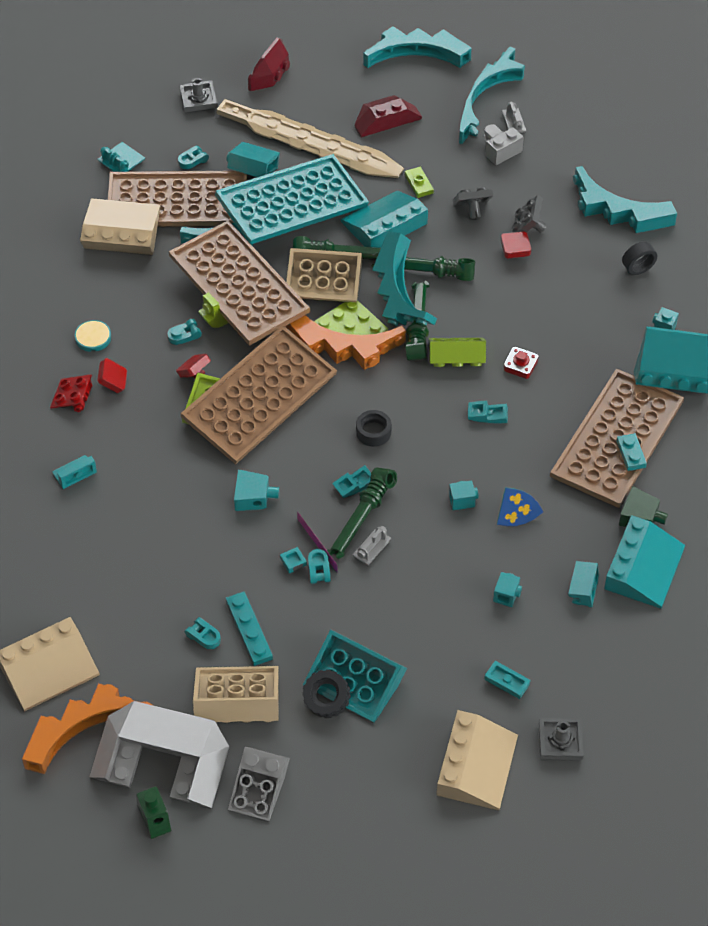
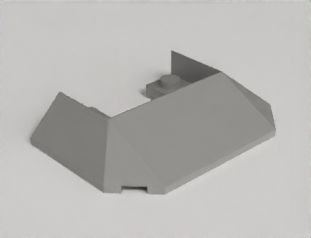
[89,701,229,809]

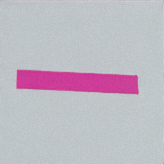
[297,511,338,572]

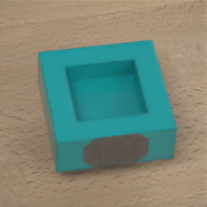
[280,547,307,573]

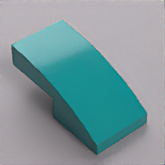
[468,401,508,423]
[332,465,371,498]

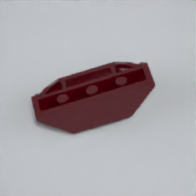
[248,37,290,91]
[355,95,422,138]

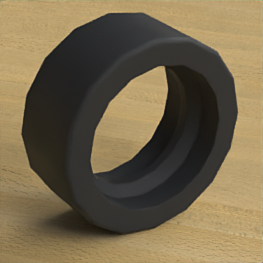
[622,241,658,275]
[356,410,392,447]

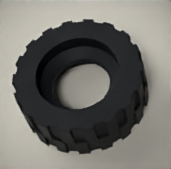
[302,670,351,718]

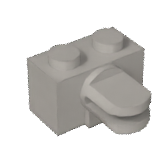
[484,124,524,165]

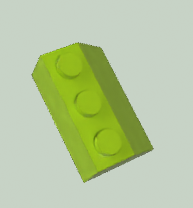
[429,338,486,367]

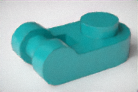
[178,145,209,169]
[167,319,202,345]
[308,549,331,584]
[184,617,221,649]

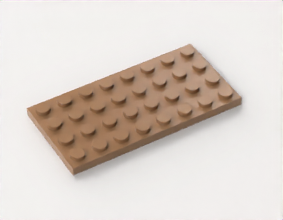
[108,171,247,227]
[169,221,310,346]
[180,326,337,465]
[550,368,684,508]

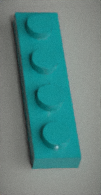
[226,591,273,666]

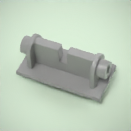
[502,101,526,133]
[352,526,392,566]

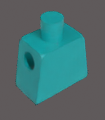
[234,470,280,511]

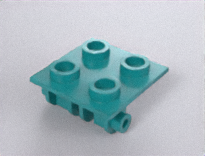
[97,142,145,172]

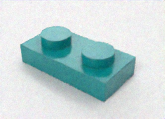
[616,433,647,471]
[484,661,531,699]

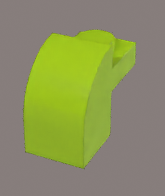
[198,292,229,328]

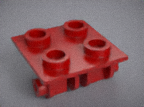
[50,374,93,412]

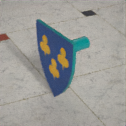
[497,487,543,526]

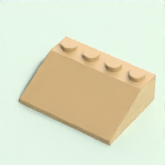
[80,198,160,255]
[286,248,362,302]
[0,617,100,712]
[193,666,279,723]
[437,710,518,810]

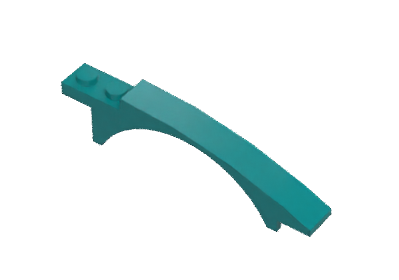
[459,47,525,144]

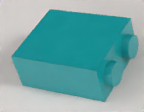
[226,142,280,177]

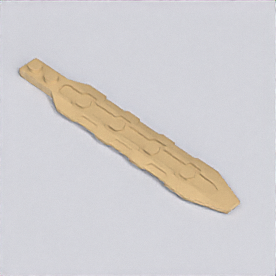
[217,99,404,178]

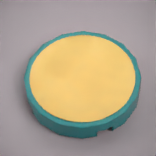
[74,320,111,352]

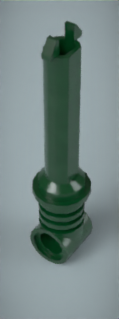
[293,236,381,260]
[371,252,475,281]
[406,281,430,361]
[327,467,397,560]

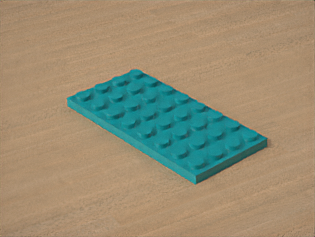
[215,154,369,244]

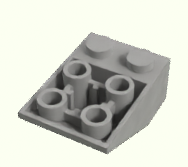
[228,747,290,821]

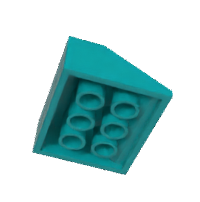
[341,190,428,248]
[634,326,708,394]
[604,515,685,609]
[303,629,407,722]

